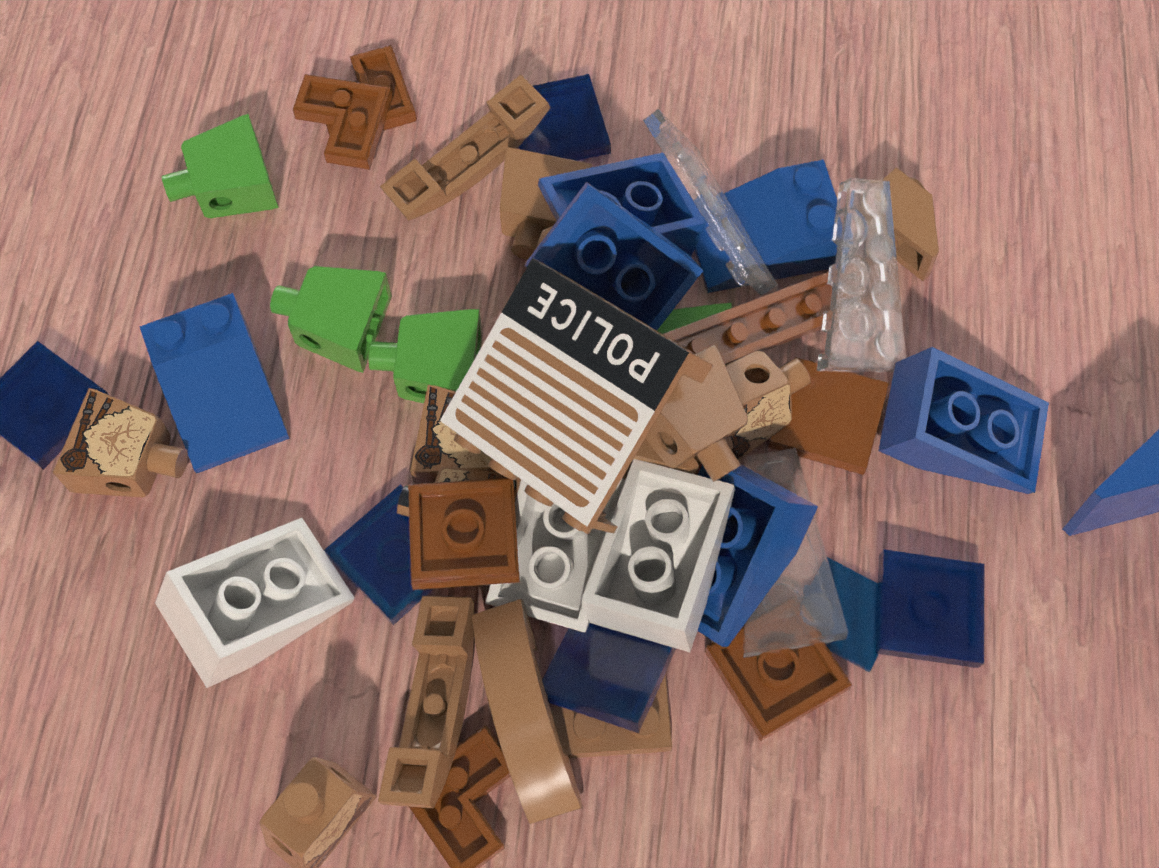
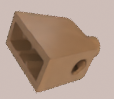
[500,147,592,260]
[645,345,748,482]

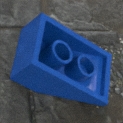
[538,152,706,257]
[695,159,851,293]
[525,182,704,331]
[139,293,290,474]
[878,347,1049,494]
[1062,429,1159,536]
[698,464,818,647]

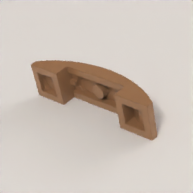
[380,75,550,221]
[378,596,474,808]
[472,599,583,824]

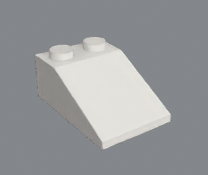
[581,459,735,652]
[485,479,625,633]
[155,518,355,688]

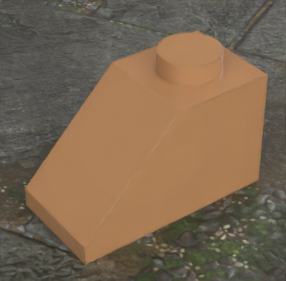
[852,167,939,281]

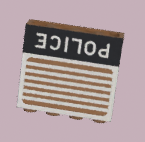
[440,258,713,534]

